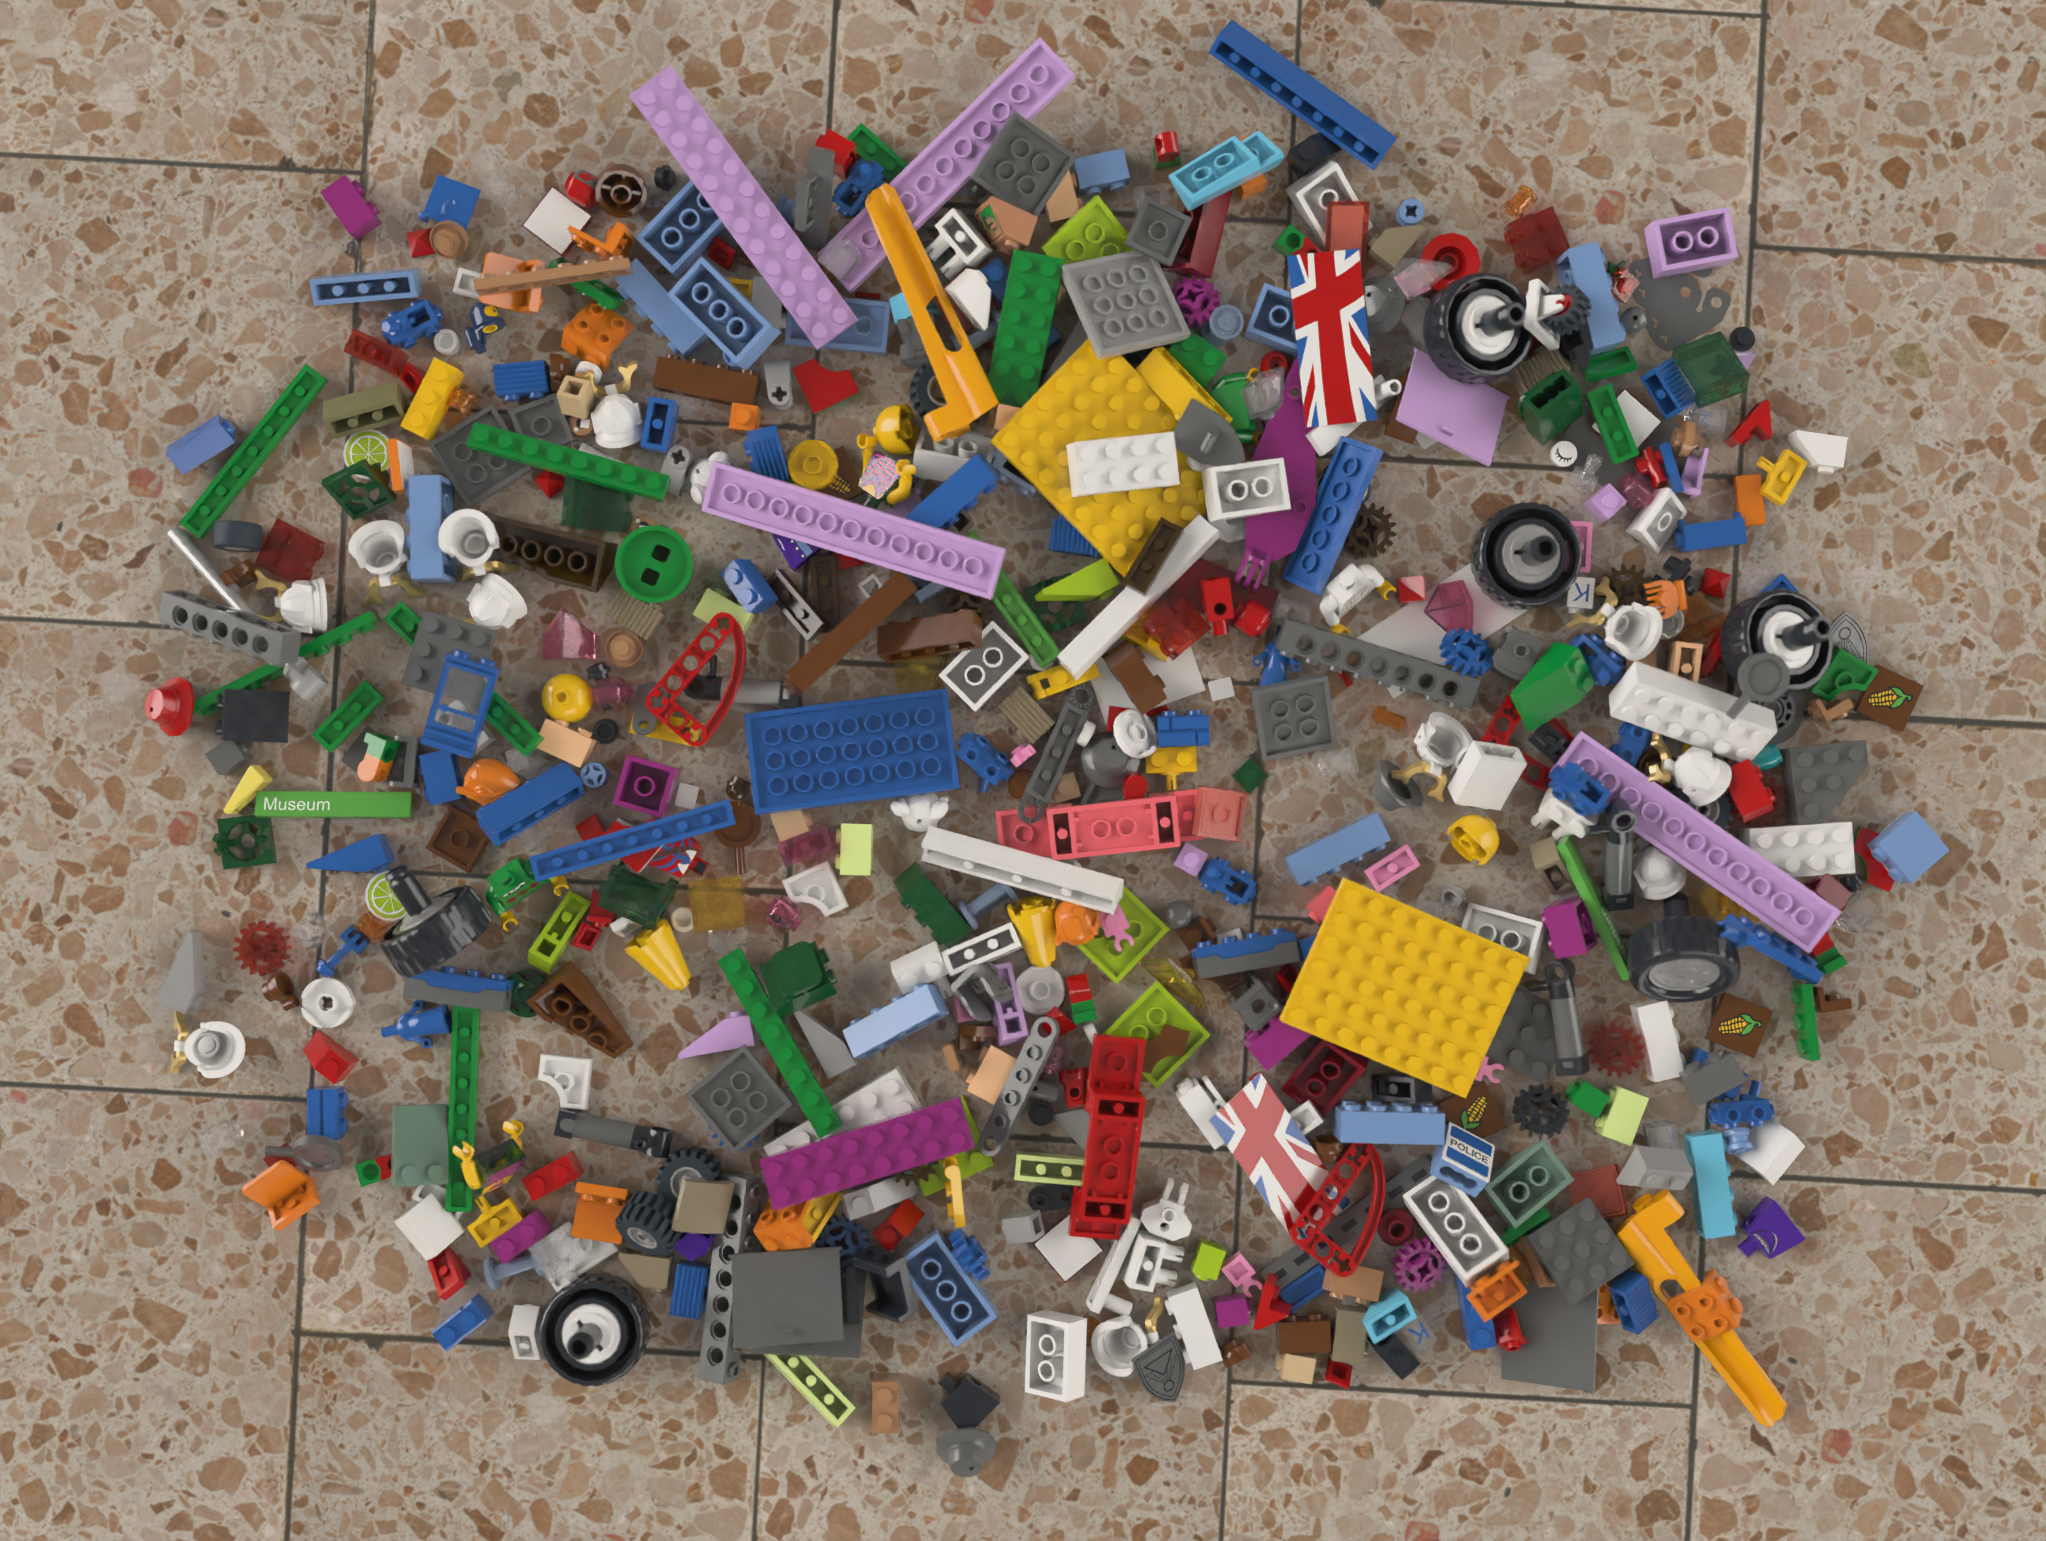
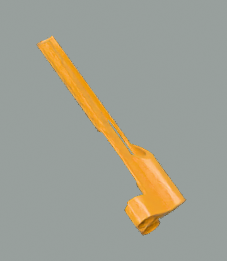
[865,183,999,442]
[1614,1189,1787,1428]

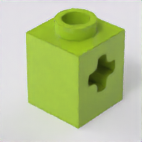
[1190,1238,1226,1282]

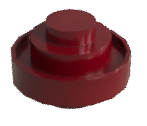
[1377,1207,1415,1247]

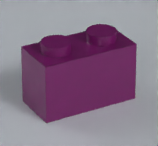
[320,175,382,241]
[489,1208,553,1264]

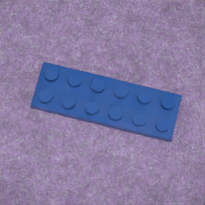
[1281,436,1384,595]

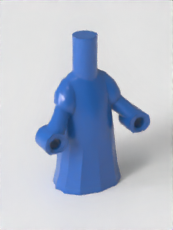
[1252,625,1302,687]
[381,1000,452,1049]

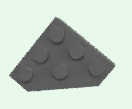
[1779,740,1869,825]

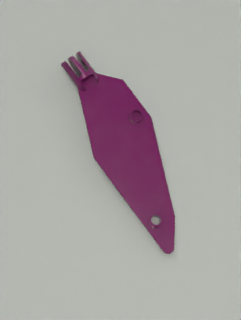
[1233,357,1316,592]

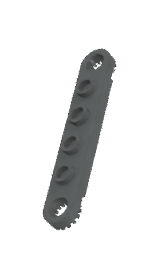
[1017,684,1095,824]
[978,1017,1060,1156]

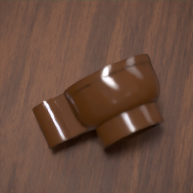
[550,354,571,394]
[219,558,258,589]
[261,972,299,1011]
[1305,1134,1343,1162]
[1219,1337,1252,1368]

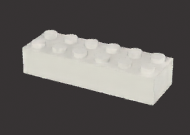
[1608,661,1777,762]
[763,1065,922,1155]

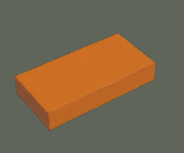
[1733,474,1766,527]

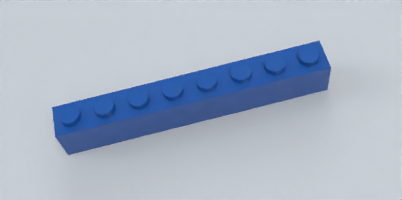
[1209,20,1397,171]

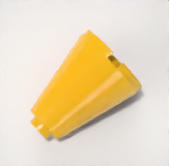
[1007,895,1058,968]
[624,919,691,991]

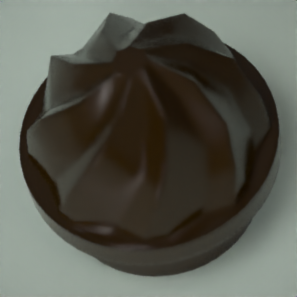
[726,775,751,800]

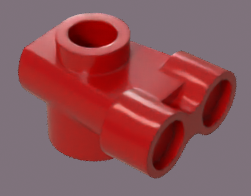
[1632,447,1669,489]
[1058,1067,1089,1110]

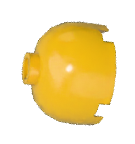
[873,403,919,455]
[541,673,594,723]
[1447,814,1500,865]

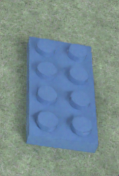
[785,297,891,355]

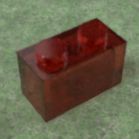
[343,328,409,379]

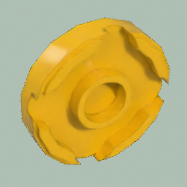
[788,440,839,491]

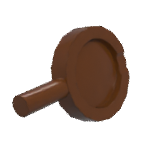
[714,800,762,875]

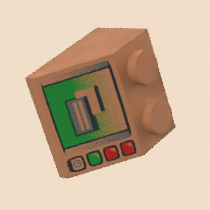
[975,196,1038,258]

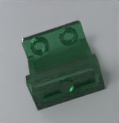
[1672,331,1750,409]
[561,475,634,533]
[597,860,679,931]

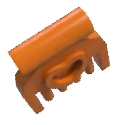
[1643,580,1687,619]

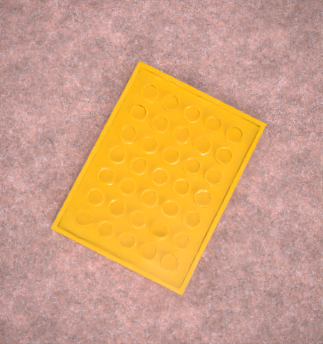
[990,338,1217,578]
[1279,877,1530,1098]

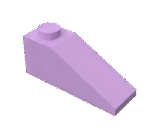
[989,962,1029,1048]
[678,1009,758,1059]

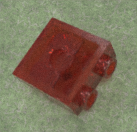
[1504,206,1570,275]
[254,518,326,583]
[1140,590,1212,661]

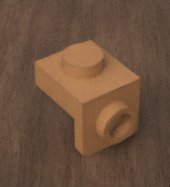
[1806,698,1854,723]

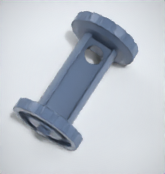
[1199,305,1244,347]
[949,309,1000,352]
[956,883,1020,930]
[483,1242,548,1291]

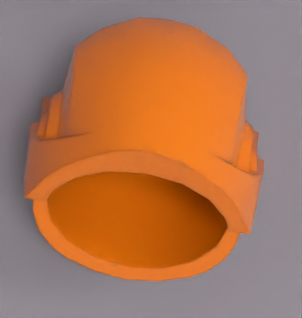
[456,758,521,805]
[1054,901,1100,946]

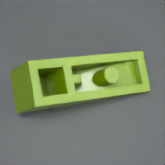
[1034,558,1120,601]
[527,890,591,975]

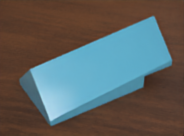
[1168,130,1284,211]

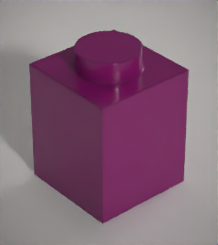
[1213,1293,1253,1328]

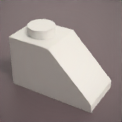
[945,268,991,331]
[1787,430,1848,474]
[508,1304,542,1360]

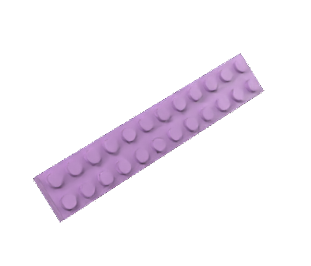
[816,37,1075,294]
[629,65,858,351]
[701,461,1006,599]
[1550,731,1841,953]

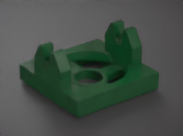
[321,459,397,520]
[1023,572,1088,634]
[212,814,277,870]

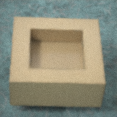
[1053,772,1081,803]

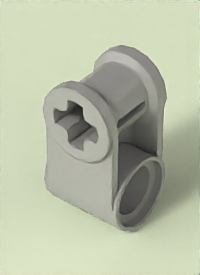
[764,359,793,411]
[659,445,694,497]

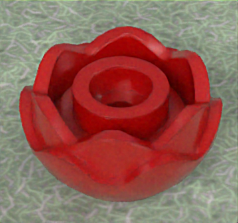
[1260,350,1291,383]

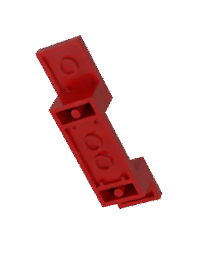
[1068,1033,1146,1240]

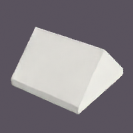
[1626,488,1687,554]
[1734,1119,1805,1185]
[394,1192,465,1261]

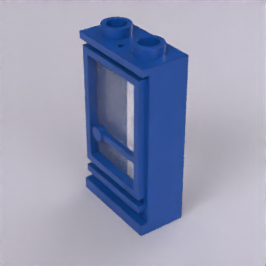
[419,649,501,759]

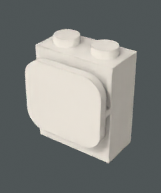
[1447,740,1527,810]
[1175,1075,1227,1150]

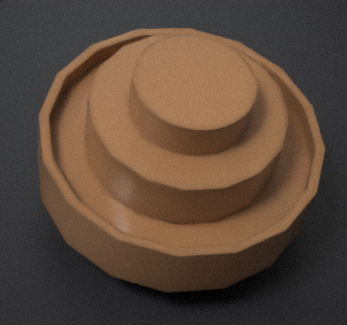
[429,220,469,259]
[1671,420,1702,459]
[605,630,644,668]

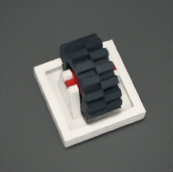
[1524,279,1592,350]

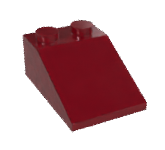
[1280,1037,1370,1118]

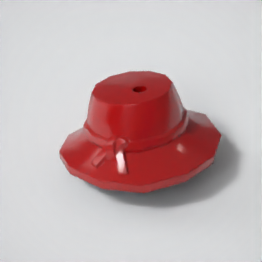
[1420,232,1481,291]
[145,677,195,737]

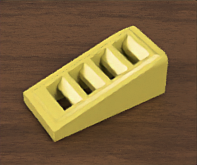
[223,765,273,814]

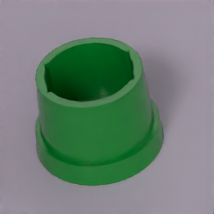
[615,525,694,603]

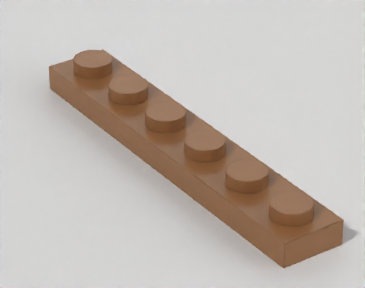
[473,255,633,296]

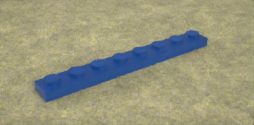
[529,799,737,882]

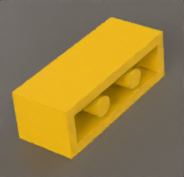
[400,357,465,442]

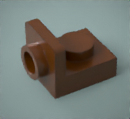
[1176,915,1217,953]
[1812,985,1852,1013]
[957,1023,998,1050]

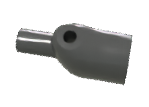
[1030,1080,1060,1103]

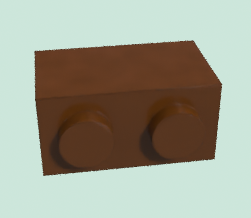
[1276,1311,1331,1354]

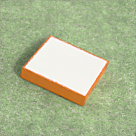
[387,438,415,497]

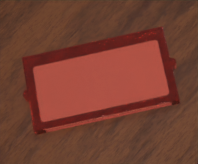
[1325,198,1370,278]

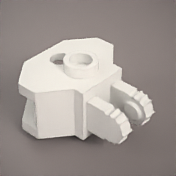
[1139,1177,1192,1241]

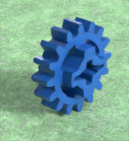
[1439,627,1494,678]
[949,1228,991,1281]

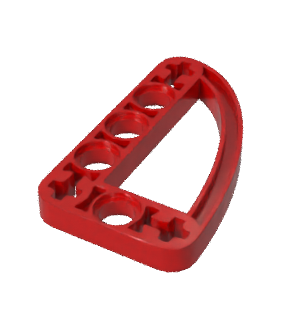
[645,612,747,747]
[1478,692,1574,794]
[1289,1143,1385,1277]

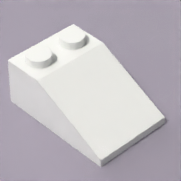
[1285,159,1373,252]
[1201,458,1291,522]
[1462,902,1548,975]

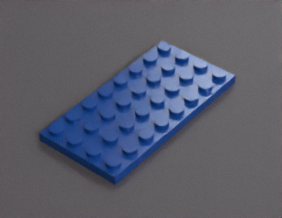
[744,688,960,816]

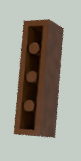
[652,354,761,406]
[877,609,982,663]

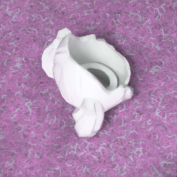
[686,451,731,504]
[890,793,949,832]

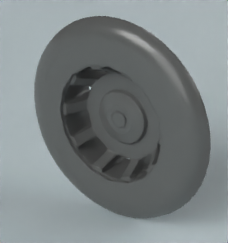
[1736,690,1804,745]

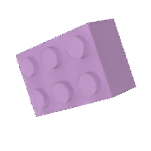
[1644,207,1738,279]

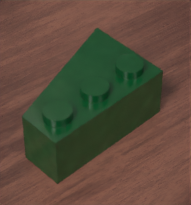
[893,861,972,949]

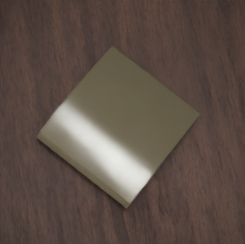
[671,1178,735,1234]

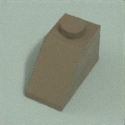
[1366,224,1426,274]
[1529,836,1576,896]
[618,1247,674,1292]

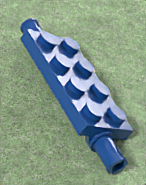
[1717,913,1824,985]

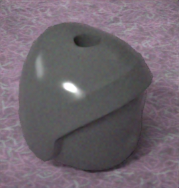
[1619,307,1647,334]
[1166,901,1192,929]

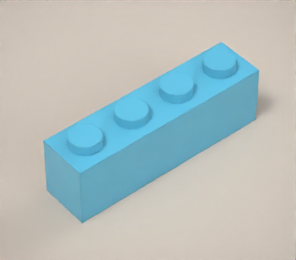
[1683,1129,1737,1239]

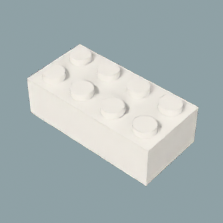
[1066,432,1180,497]
[1739,821,1856,877]
[1403,1175,1509,1288]

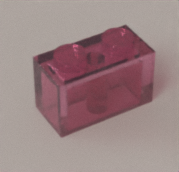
[777,825,836,868]

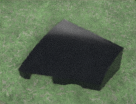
[1558,317,1591,371]

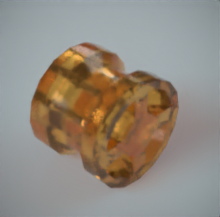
[446,386,479,416]

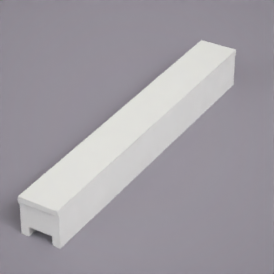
[1057,514,1219,681]
[921,826,1124,914]

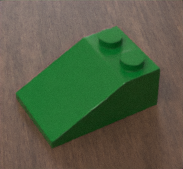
[1168,329,1227,389]
[1510,642,1595,731]

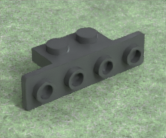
[792,146,835,250]

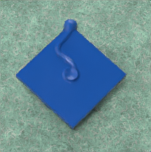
[418,174,481,231]

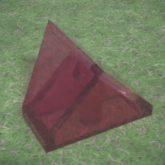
[1423,580,1473,633]
[543,607,595,660]

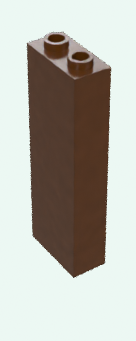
[782,571,918,697]

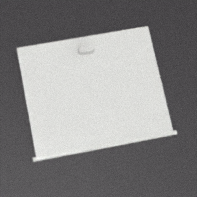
[1090,604,1206,724]

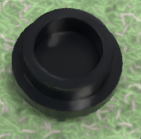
[654,165,676,191]
[1729,327,1755,352]
[586,661,612,682]
[593,719,619,744]
[1839,874,1866,893]
[1028,1100,1054,1126]

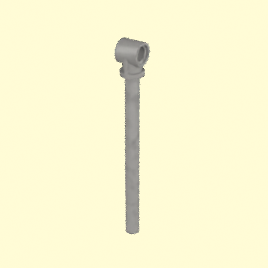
[167,527,328,701]

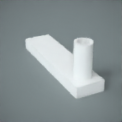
[1305,374,1401,456]
[1085,1212,1142,1316]

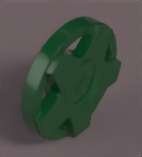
[508,969,546,1018]

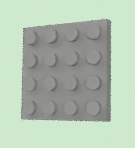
[1061,250,1191,360]

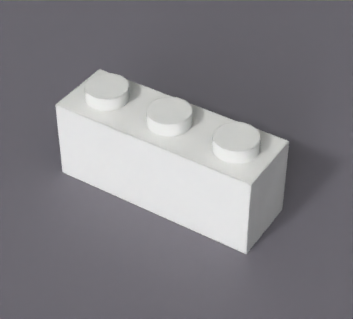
[941,922,1024,977]
[1630,999,1686,1082]
[1164,1282,1223,1370]

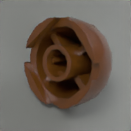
[595,164,647,218]

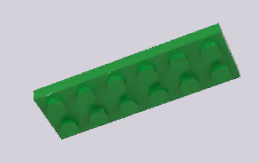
[988,249,1065,408]

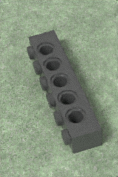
[159,589,301,667]

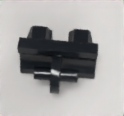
[1650,555,1695,596]
[1527,722,1571,765]

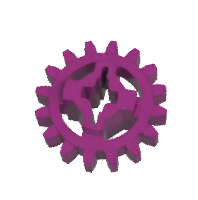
[1170,275,1220,330]
[1391,1237,1448,1293]

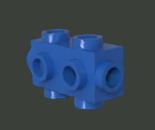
[832,158,886,218]
[381,299,444,350]
[1569,632,1627,687]
[1609,721,1665,767]
[956,731,1014,793]
[1548,761,1611,817]
[1198,856,1257,906]
[1708,1080,1775,1129]

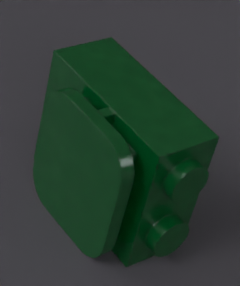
[1517,368,1583,446]
[759,941,838,1018]

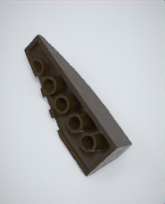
[480,511,618,593]

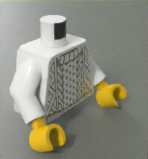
[1320,563,1397,636]

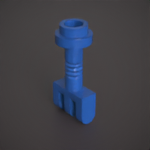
[316,924,372,978]

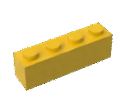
[1136,347,1233,423]

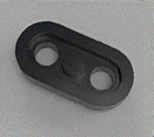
[1028,1183,1074,1212]

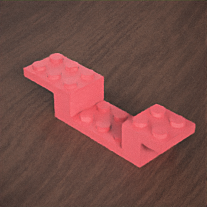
[995,788,1203,860]

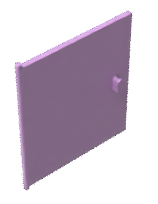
[1396,348,1510,467]

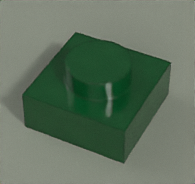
[1231,758,1268,794]

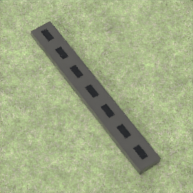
[1259,1154,1432,1290]

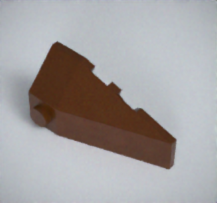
[526,960,634,1059]

